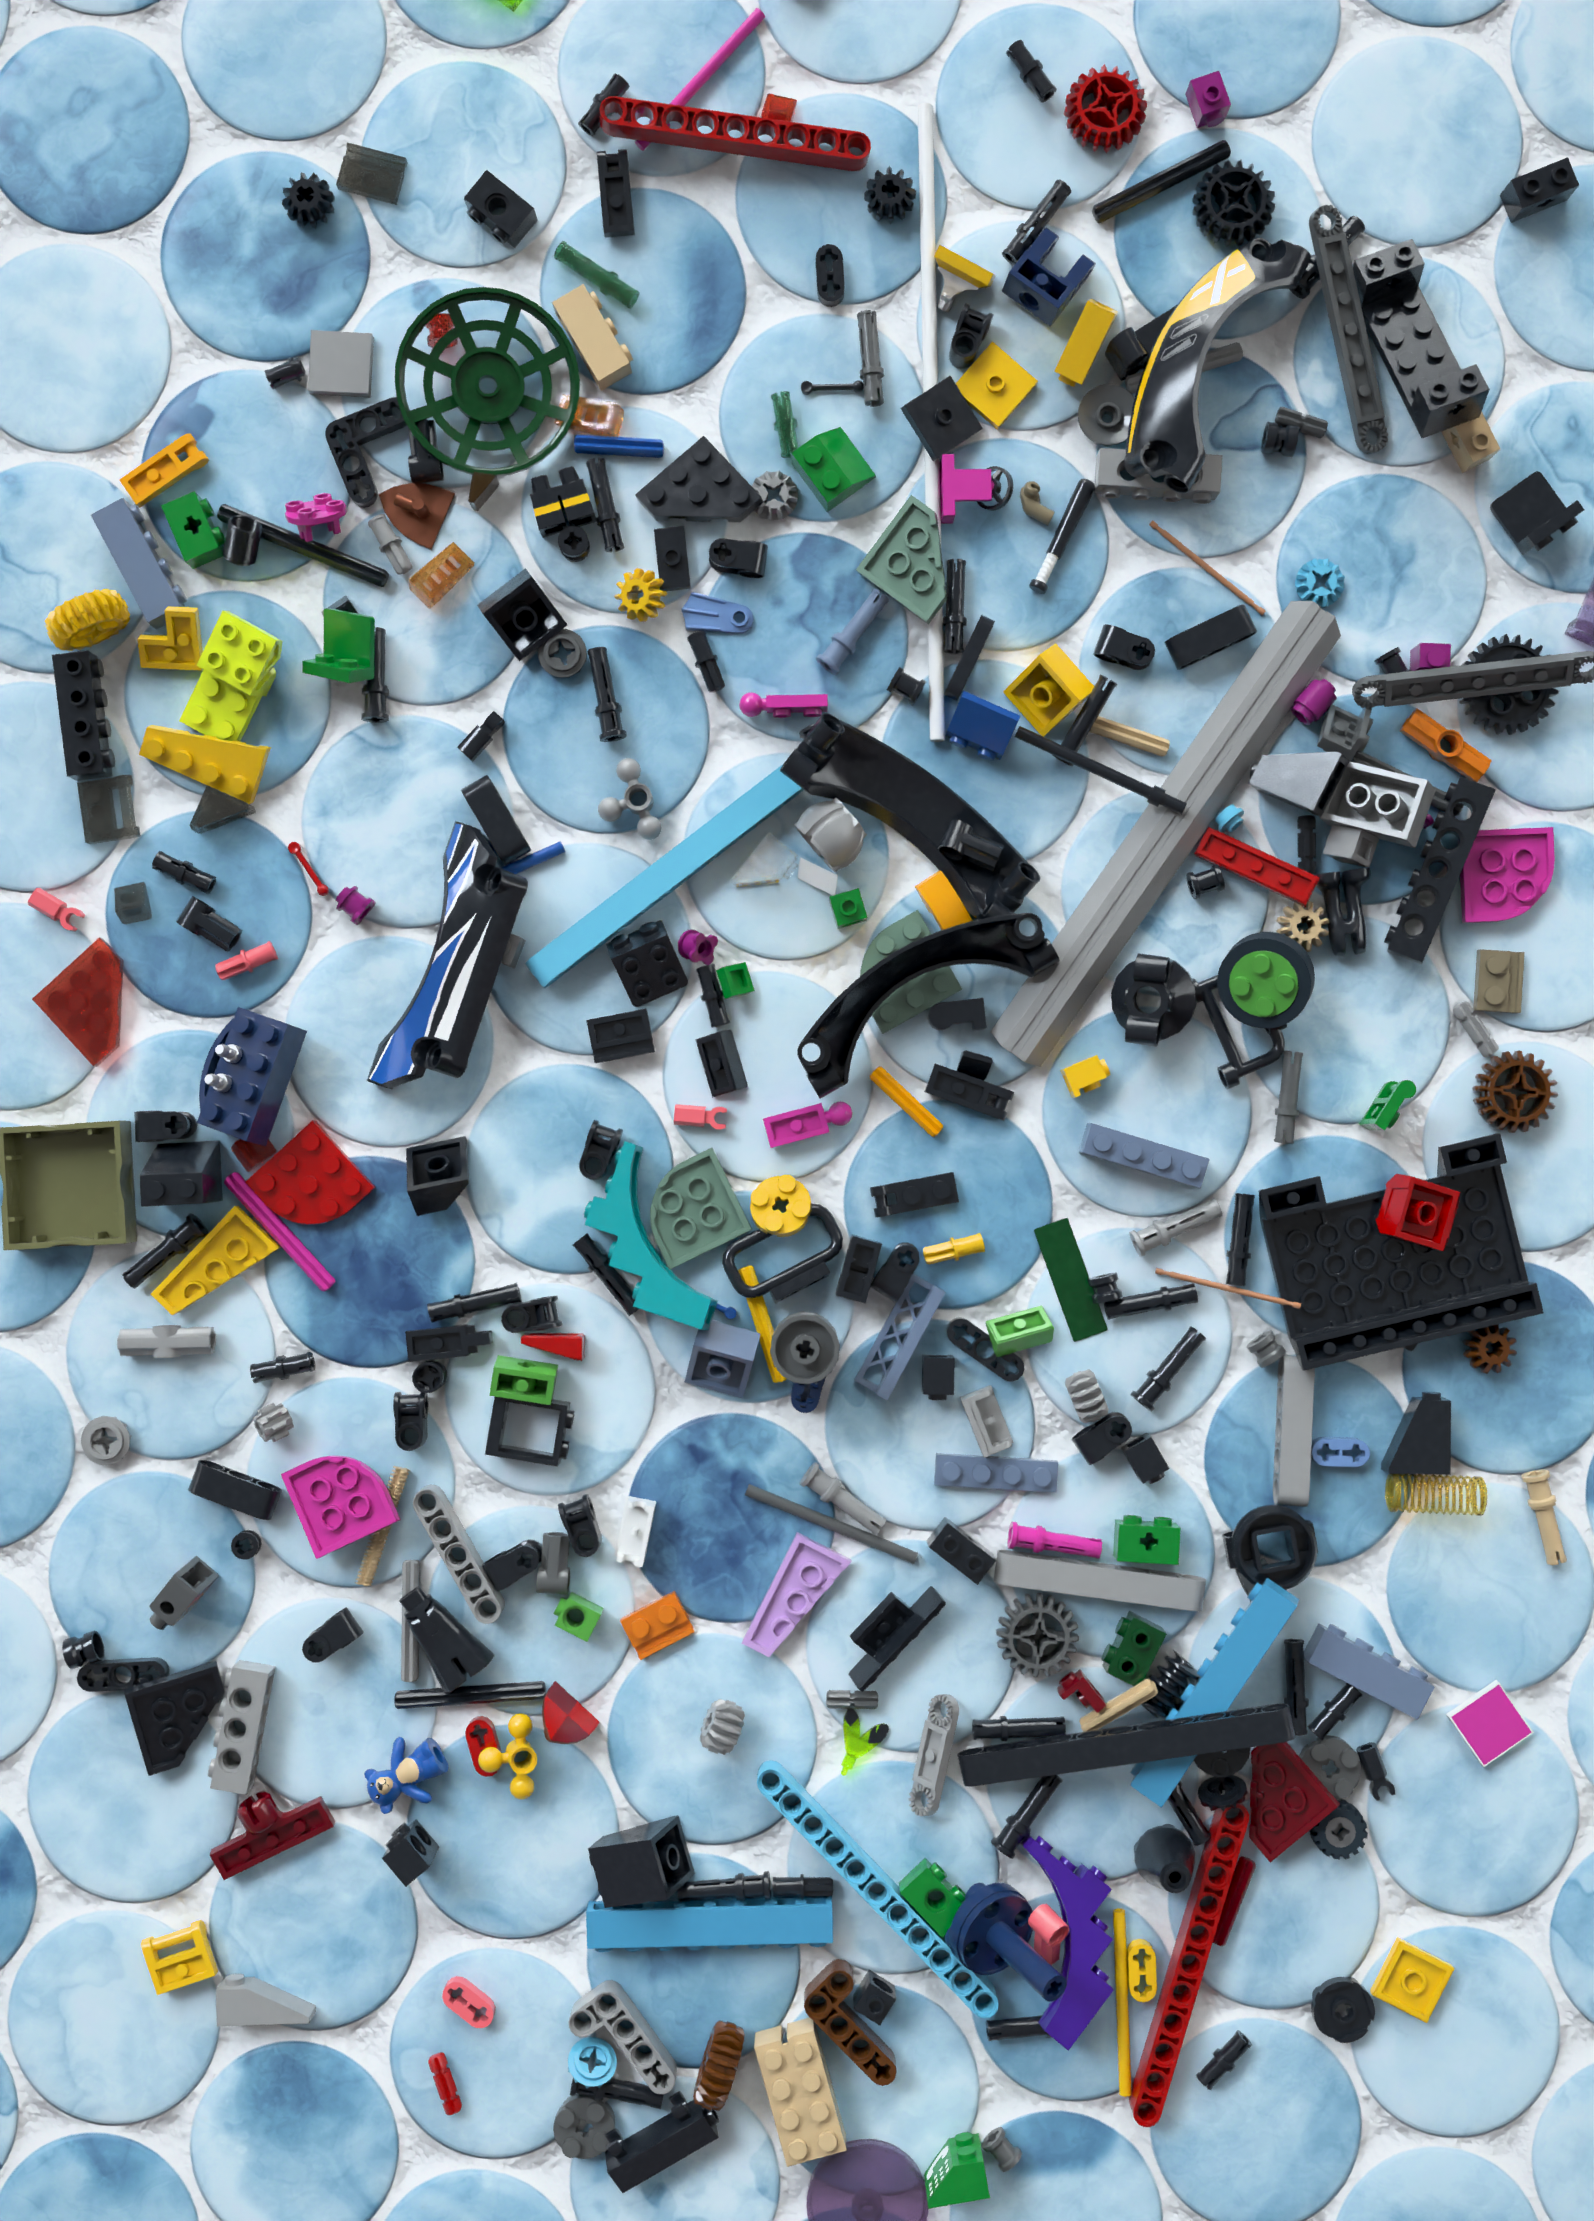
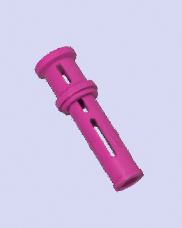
[1007,1521,1102,1559]

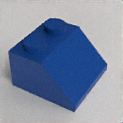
[945,691,1020,761]

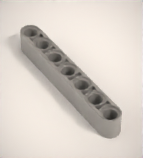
[993,1550,1206,1611]

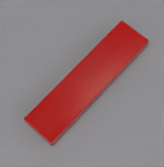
[1194,827,1320,907]

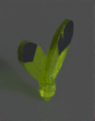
[841,1708,889,1776]

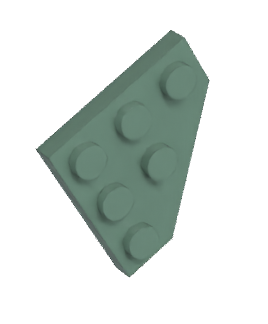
[856,495,947,625]

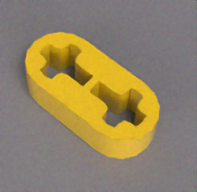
[1127,1939,1157,2002]

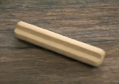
[1089,716,1170,756]
[1079,1679,1158,1732]

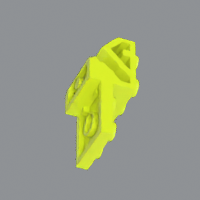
[179,610,283,741]

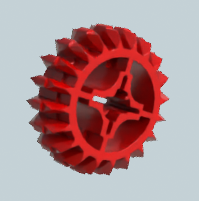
[1064,64,1147,153]

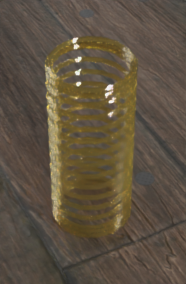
[1385,1474,1487,1516]

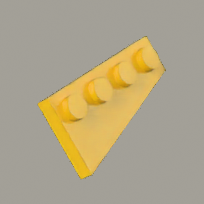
[139,725,271,804]
[151,1205,281,1315]

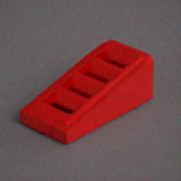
[521,1333,585,1361]

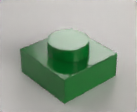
[716,962,755,999]

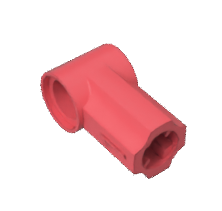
[1028,1904,1069,1965]

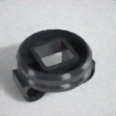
[1222,1505,1318,1590]

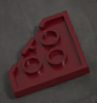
[1249,1742,1340,1863]

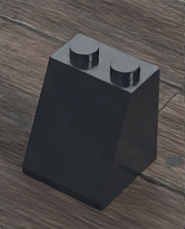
[140,1141,223,1207]
[588,1815,695,1908]

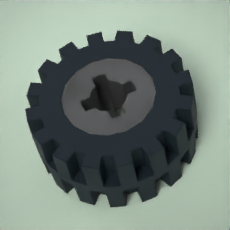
[1309,1799,1368,1860]

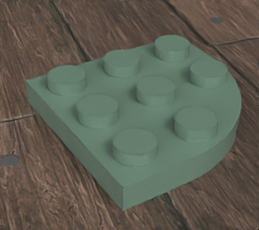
[860,910,962,1034]
[650,1147,752,1269]

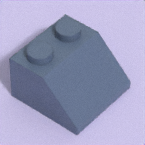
[684,1320,760,1398]

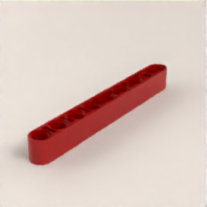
[600,96,871,171]

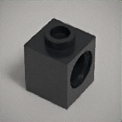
[922,1355,955,1400]
[1120,1433,1170,1484]
[853,1970,896,2026]

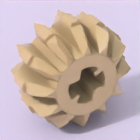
[1276,901,1329,952]

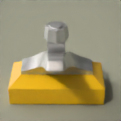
[934,245,996,313]

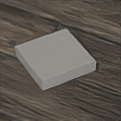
[308,330,374,398]

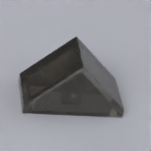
[190,785,256,834]

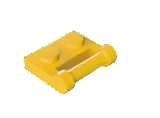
[141,1920,218,1995]

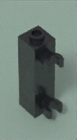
[605,2091,719,2193]

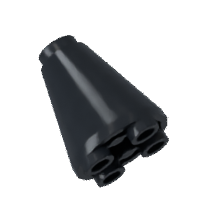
[1134,1824,1195,1893]

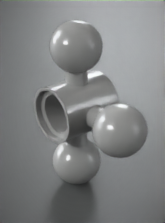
[598,758,661,840]

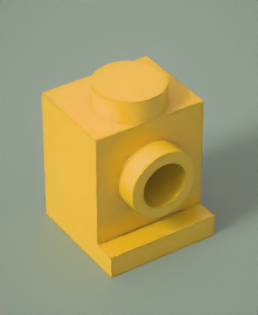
[1060,1055,1111,1098]

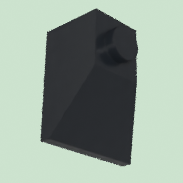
[406,1136,469,1216]

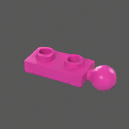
[739,692,828,718]
[763,1101,852,1148]

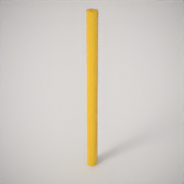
[1113,1908,1132,2097]

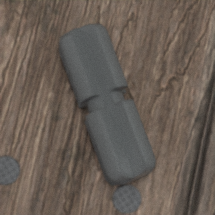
[1275,407,1328,438]
[826,1690,878,1709]

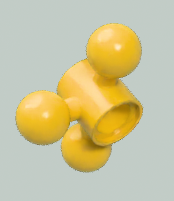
[478,1713,537,1800]

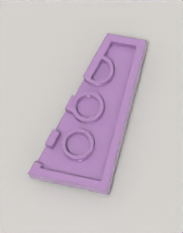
[742,1532,852,1657]

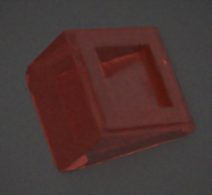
[761,93,797,122]
[231,1139,277,1172]

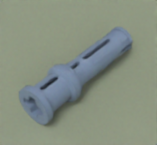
[816,589,889,675]

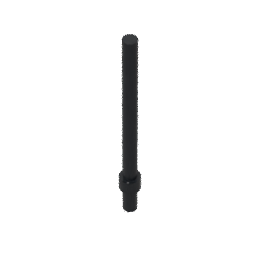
[1015,726,1187,815]

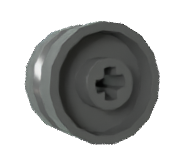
[770,1311,840,1384]

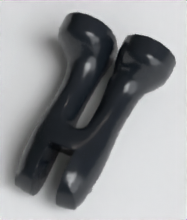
[1315,867,1371,957]

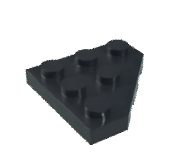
[635,436,763,522]
[124,1661,225,1776]

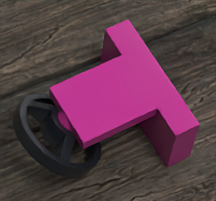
[940,454,1013,524]

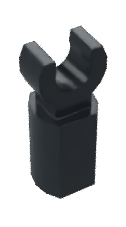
[457,711,505,762]
[1356,1742,1395,1801]

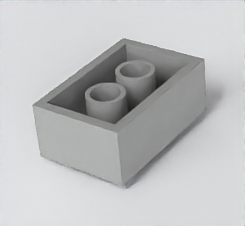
[1319,761,1436,848]

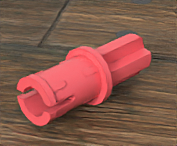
[215,941,278,980]

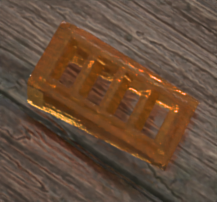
[554,394,624,437]
[409,542,474,609]

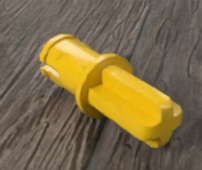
[923,1233,985,1265]

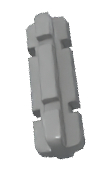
[1453,1001,1499,1057]

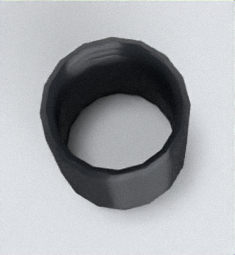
[223,515,262,566]

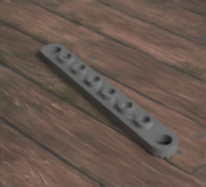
[1309,205,1388,454]
[1352,651,1594,709]

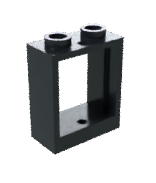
[485,1397,575,1467]

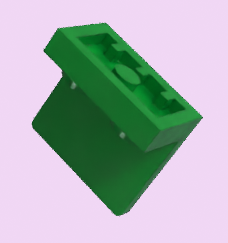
[302,608,375,683]

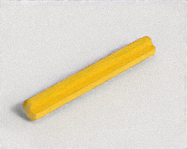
[738,1265,787,1383]

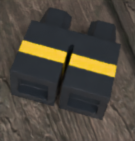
[530,466,597,538]

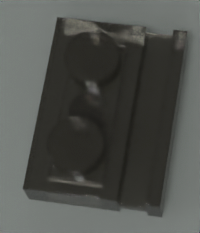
[336,142,408,205]

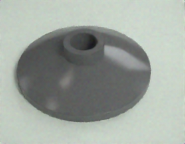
[1078,384,1135,446]

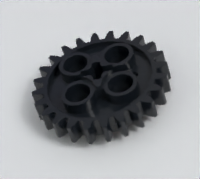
[1459,634,1559,735]

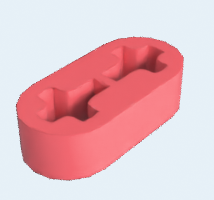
[442,1976,496,2028]

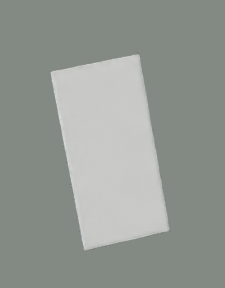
[797,857,838,896]

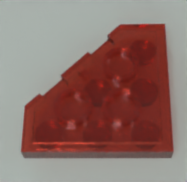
[32,937,124,1067]

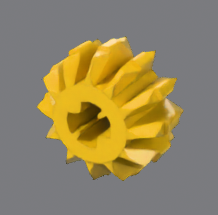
[614,568,668,622]

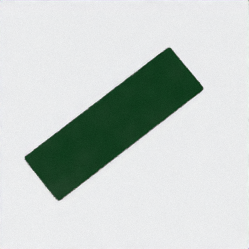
[1034,1218,1108,1342]

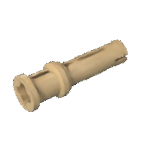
[1521,1469,1567,1565]

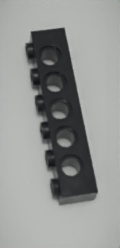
[1384,777,1496,964]

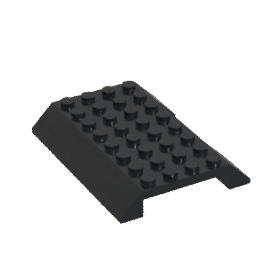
[1259,1133,1544,1371]

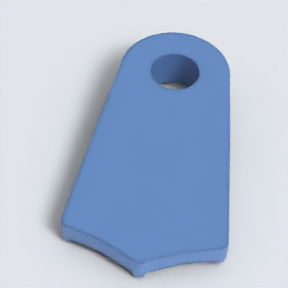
[681,592,753,633]

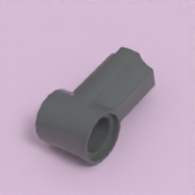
[536,1532,570,1595]

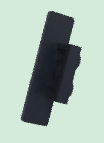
[849,1586,946,1692]

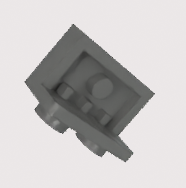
[1317,705,1373,761]

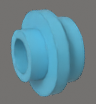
[1215,804,1244,832]

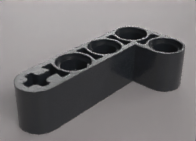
[1105,305,1177,381]

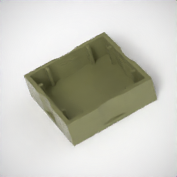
[0,1121,137,1251]

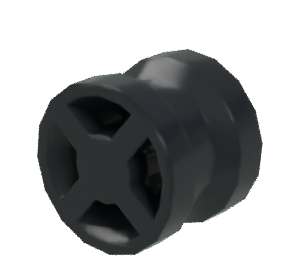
[558,526,590,562]
[1087,1272,1123,1304]

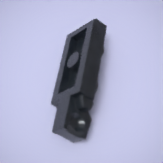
[405,1324,493,1362]

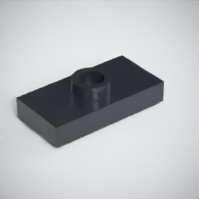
[654,526,691,591]

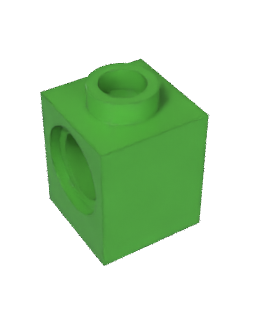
[553,1592,604,1642]

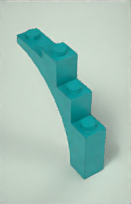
[584,1141,718,1330]

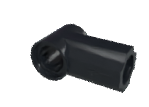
[408,419,444,484]
[938,820,1004,871]
[176,896,243,952]

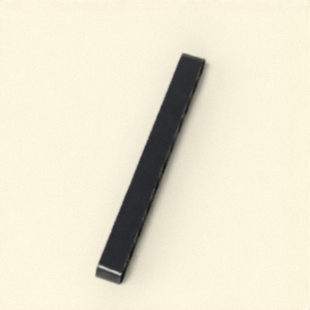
[957,1703,1296,1787]

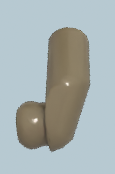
[1020,481,1055,526]

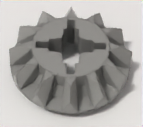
[752,471,798,520]
[81,1416,131,1465]

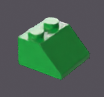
[791,427,876,512]

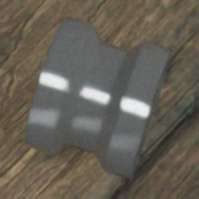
[1246,1330,1286,1368]

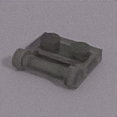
[77,775,141,844]

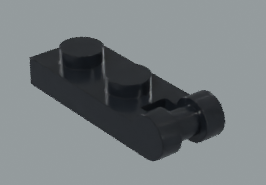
[597,149,635,238]
[924,1063,1015,1121]
[870,1172,959,1218]

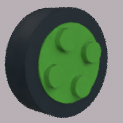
[1217,932,1315,1029]

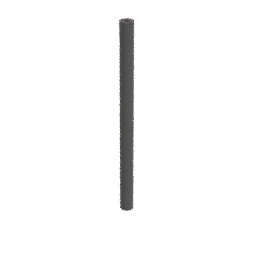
[745,1484,918,1564]

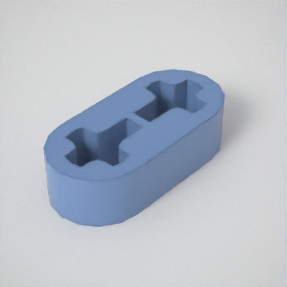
[1311,1437,1370,1467]

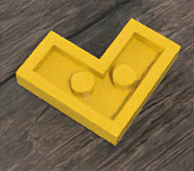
[137,606,203,671]

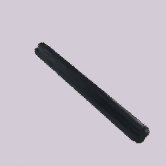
[217,504,389,587]

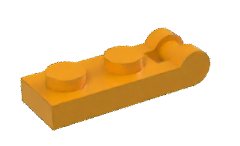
[119,433,209,508]

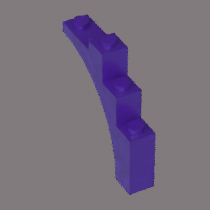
[1020,1835,1114,2051]

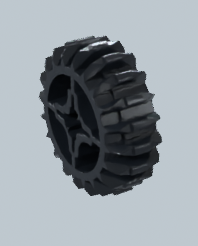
[1192,160,1275,247]

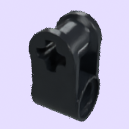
[949,303,994,369]
[709,538,768,578]
[1093,624,1155,670]
[134,1111,197,1142]
[579,1120,623,1180]
[870,1242,919,1303]
[501,1295,562,1333]
[393,1392,429,1451]
[1071,1412,1132,1465]
[558,1494,602,1557]
[482,1539,542,1592]
[302,1607,364,1663]

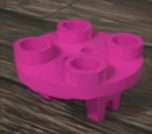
[285,493,347,542]

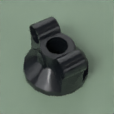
[1111,953,1197,1047]

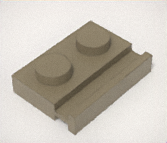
[1473,949,1525,1013]

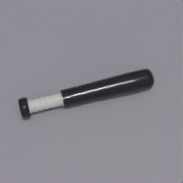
[1029,479,1095,594]

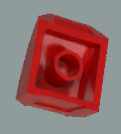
[1375,1174,1460,1252]

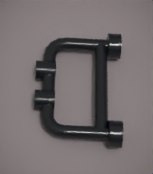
[1192,975,1287,1089]

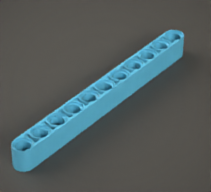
[525,765,804,988]
[757,1760,999,2019]

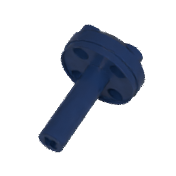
[945,1883,1066,2002]

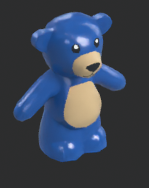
[364,1737,449,1814]

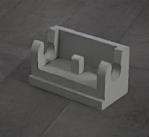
[960,1385,1014,1458]

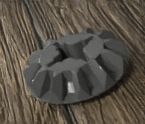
[538,629,587,678]

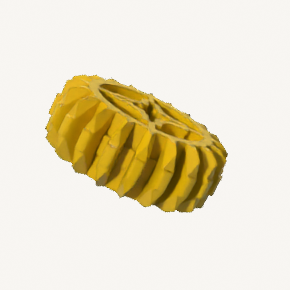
[45,589,130,651]

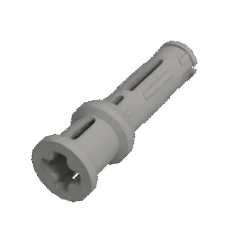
[1129,1198,1223,1257]
[799,1462,886,1535]

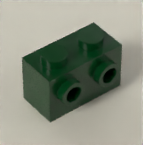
[1101,1611,1167,1686]

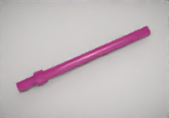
[635,8,765,151]

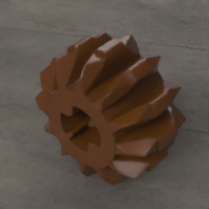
[1462,1324,1517,1374]

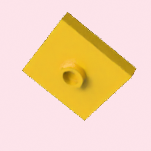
[956,341,1038,430]
[1370,1937,1455,2023]

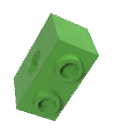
[489,1355,558,1405]

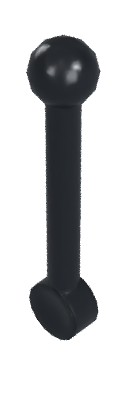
[801,380,864,395]

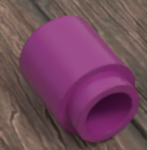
[1291,679,1337,725]

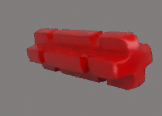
[428,2052,462,2115]

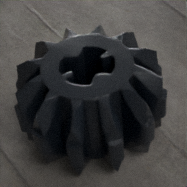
[864,166,916,224]
[282,172,335,229]

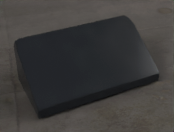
[695,1029,748,1098]

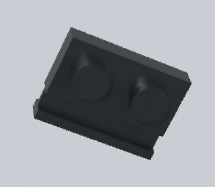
[586,1009,655,1064]

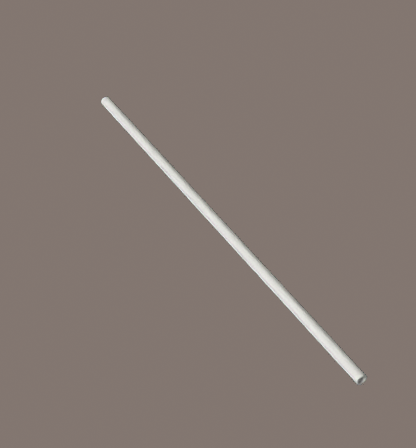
[918,103,945,742]

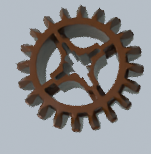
[1472,1050,1559,1133]
[693,2020,745,2111]

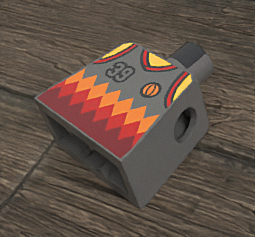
[149,1556,219,1630]

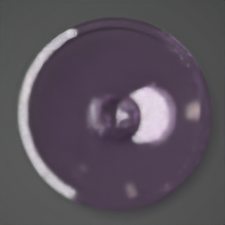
[806,2139,928,2221]

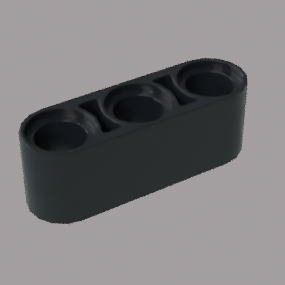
[1164,604,1257,670]
[461,775,532,866]
[188,1460,282,1520]

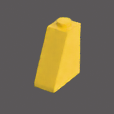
[1055,299,1118,387]

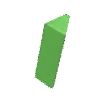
[985,1305,1054,1357]

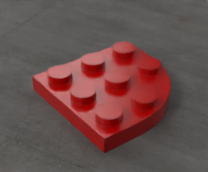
[245,1120,376,1224]

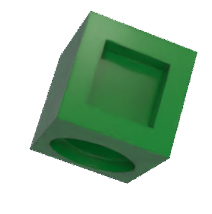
[829,888,867,929]

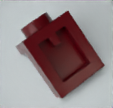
[1057,1669,1107,1713]

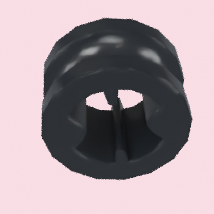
[231,1530,262,1560]

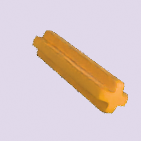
[870,1066,943,1137]

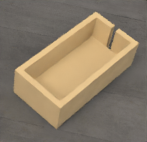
[754,2017,847,2167]

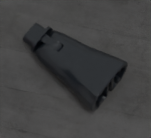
[399,1586,494,1693]

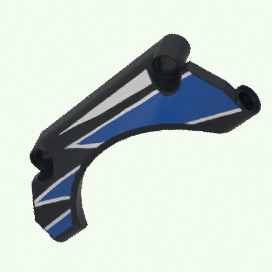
[367,821,528,1089]

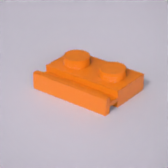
[620,1591,695,1660]

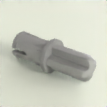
[368,514,412,575]

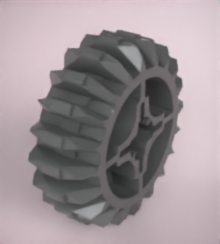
[996,1593,1079,1677]

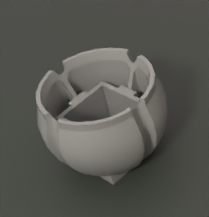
[794,798,867,872]

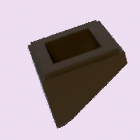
[468,472,500,511]

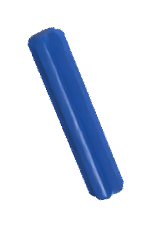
[574,435,664,458]

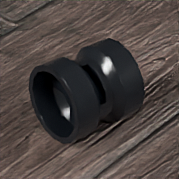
[1261,422,1299,457]
[412,1360,447,1393]
[62,1630,104,1669]

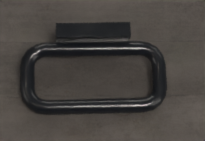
[722,1203,843,1304]

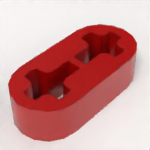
[465,1716,502,1777]

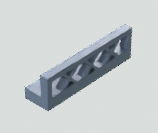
[854,1274,946,1400]

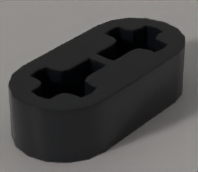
[815,244,845,307]

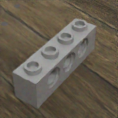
[1094,448,1222,504]
[208,1660,276,1795]

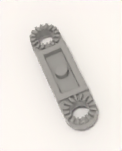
[909,1694,959,1816]

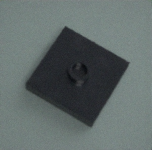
[900,376,983,461]

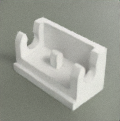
[615,1496,656,1567]

